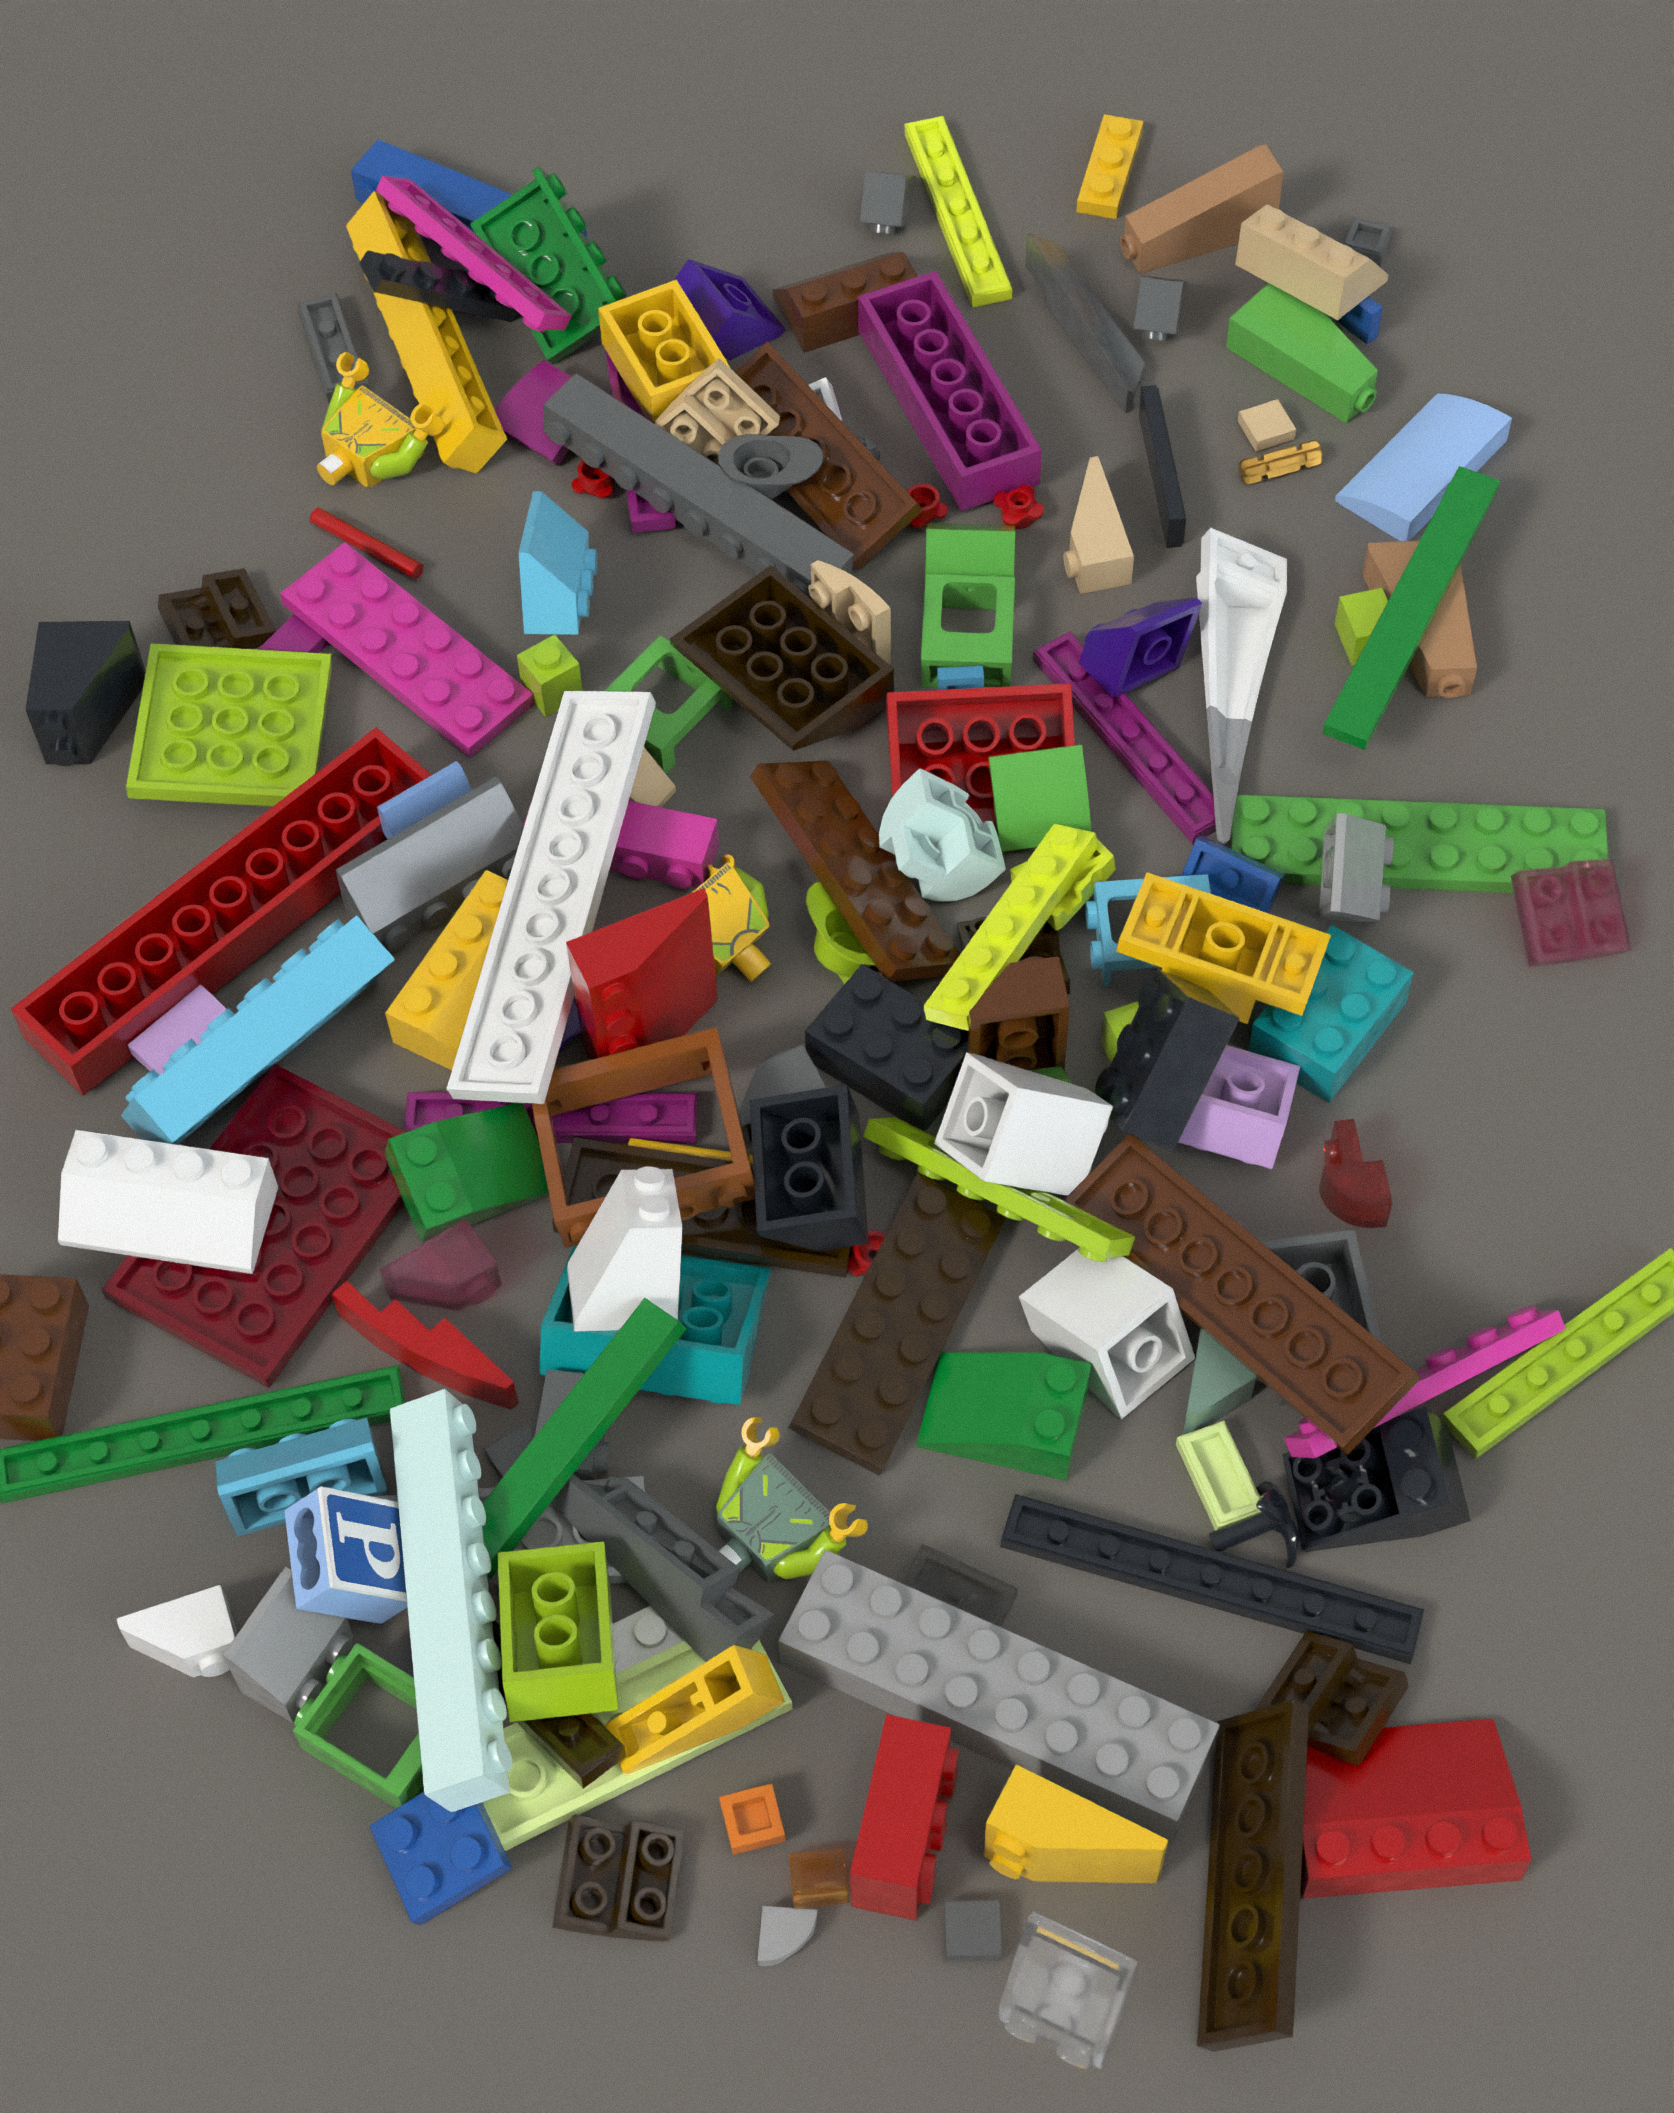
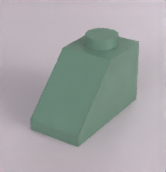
[1183,1329,1262,1434]

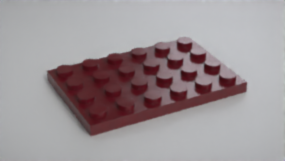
[101,1063,406,1388]

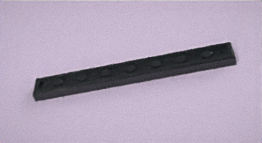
[1000,1494,1424,1664]

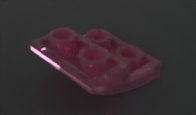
[1511,859,1631,967]

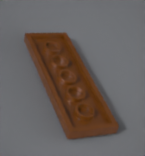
[735,341,923,570]
[750,761,960,982]

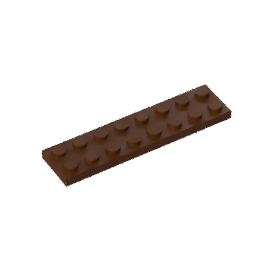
[1063,1134,1420,1455]

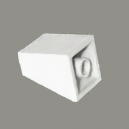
[934,1052,1113,1196]
[567,1167,682,1332]
[1019,1249,1195,1420]

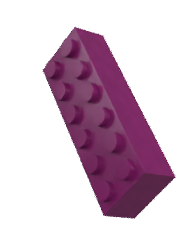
[858,271,1042,511]

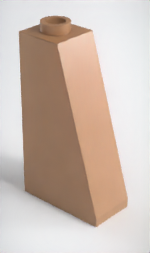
[1120,144,1283,274]
[1362,541,1477,698]

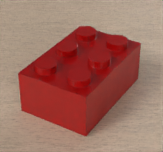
[850,1714,959,1921]

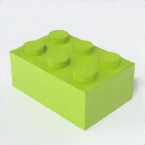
[498,1541,619,1722]

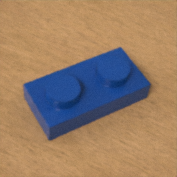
[1181,836,1285,914]

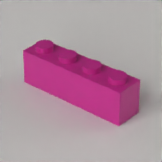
[523,801,719,889]

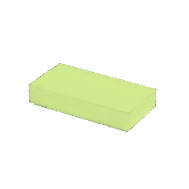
[1176,1421,1261,1530]

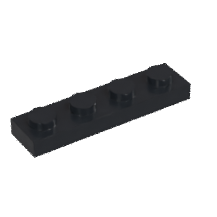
[359,250,518,322]

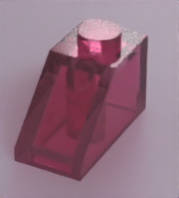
[379,1219,502,1311]

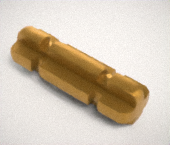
[1238,440,1323,485]

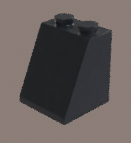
[26,621,146,766]

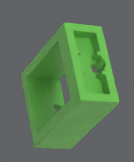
[293,1643,424,1809]

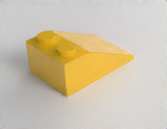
[984,1765,1168,1883]

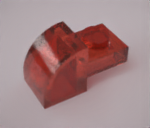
[1319,1119,1392,1228]

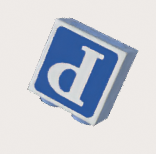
[284,1486,408,1624]

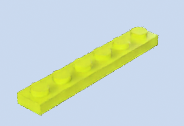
[924,824,1098,1031]

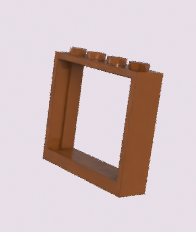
[532,1027,755,1248]

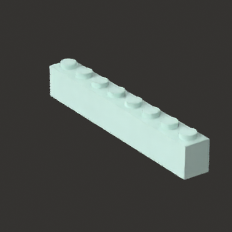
[390,1389,512,1812]

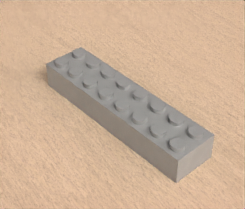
[778,1550,1220,1842]

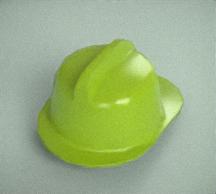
[806,881,876,984]

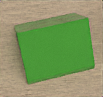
[925,523,1015,577]

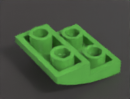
[988,745,1092,852]

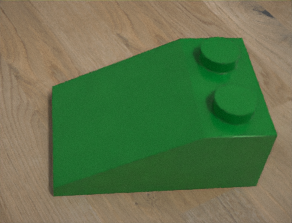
[385,1103,549,1244]
[916,1352,1092,1481]

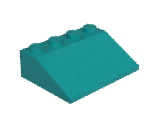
[540,1245,771,1405]

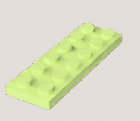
[483,1640,793,1851]

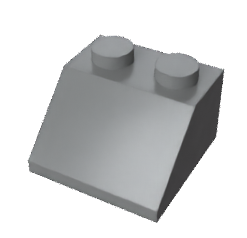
[223,1566,354,1724]

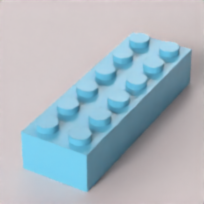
[121,915,395,1145]

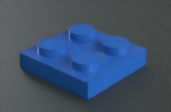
[369,1792,513,1925]

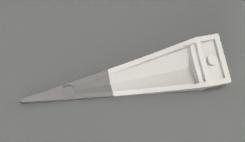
[1196,528,1287,846]

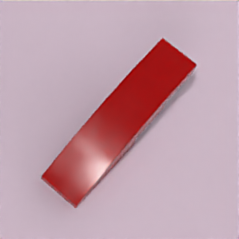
[332,1281,519,1410]

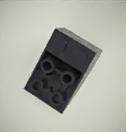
[1282,1407,1471,1552]

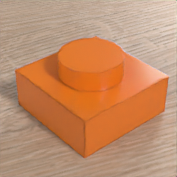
[719,1783,786,1855]

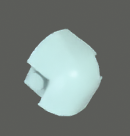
[879,769,1006,902]

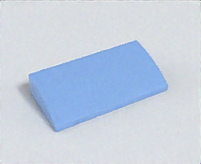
[1335,393,1512,542]

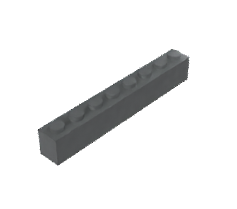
[543,373,854,599]

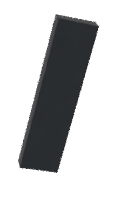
[1139,385,1186,548]

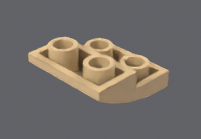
[655,358,780,466]
[808,560,891,665]

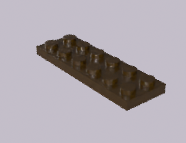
[552,1137,853,1278]
[788,1173,1006,1476]
[1197,1699,1309,2052]

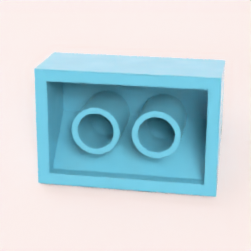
[518,491,598,635]
[215,1418,388,1537]

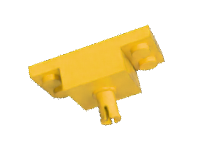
[1116,872,1331,1024]

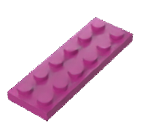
[280,542,534,758]

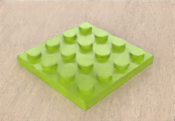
[126,643,332,806]

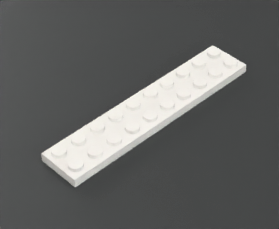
[447,691,656,1104]

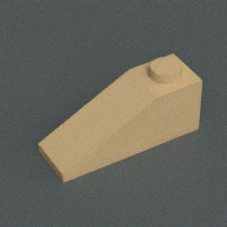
[1063,456,1134,594]

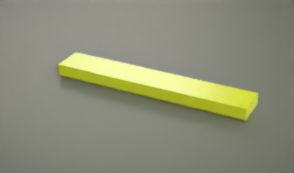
[904,116,1012,308]

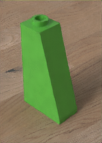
[1226,283,1378,424]

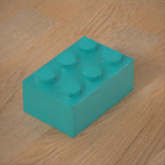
[1248,925,1414,1103]

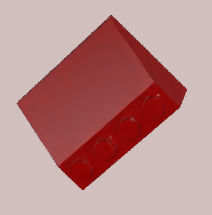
[886,683,1075,826]
[566,888,718,1060]
[1300,1718,1532,1899]

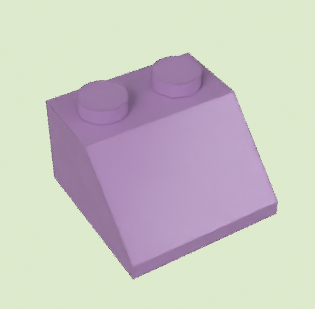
[1178,1045,1300,1169]

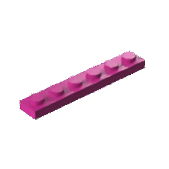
[376,176,572,332]
[1284,1305,1566,1458]

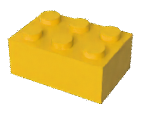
[598,279,730,424]

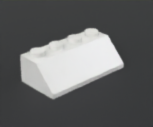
[58,1130,278,1274]

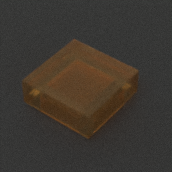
[789,1848,849,1909]

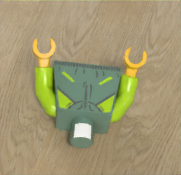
[716,1417,868,1583]

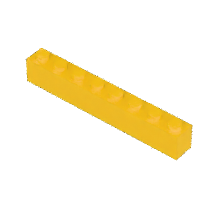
[346,191,507,474]

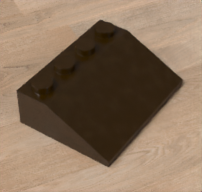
[670,565,894,751]

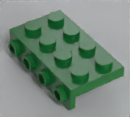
[470,166,627,365]

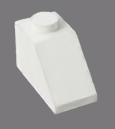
[116,1585,238,1678]

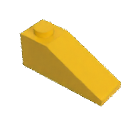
[605,1645,785,1774]

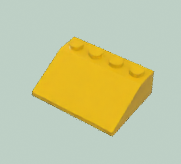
[385,870,508,1070]

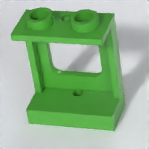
[921,573,1015,688]
[605,635,732,774]

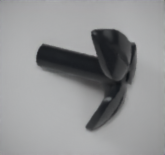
[1209,1481,1299,1568]

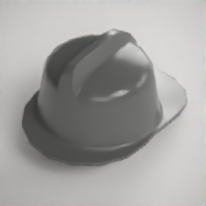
[718,434,823,499]

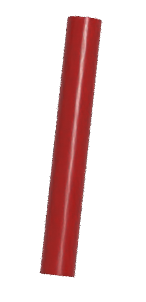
[310,507,424,579]

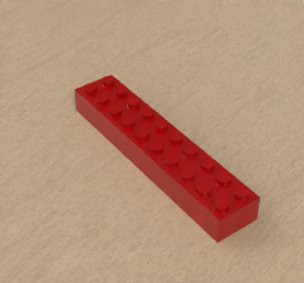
[11,727,431,1096]

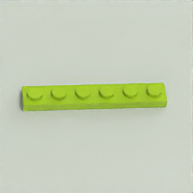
[863,1117,1135,1262]
[1441,1248,1674,1459]

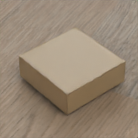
[1238,399,1296,452]

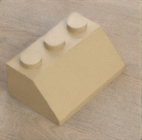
[1235,204,1389,320]

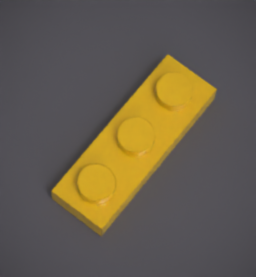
[1076,114,1144,219]

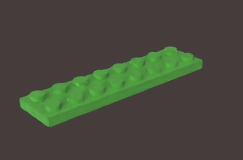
[1230,795,1610,897]

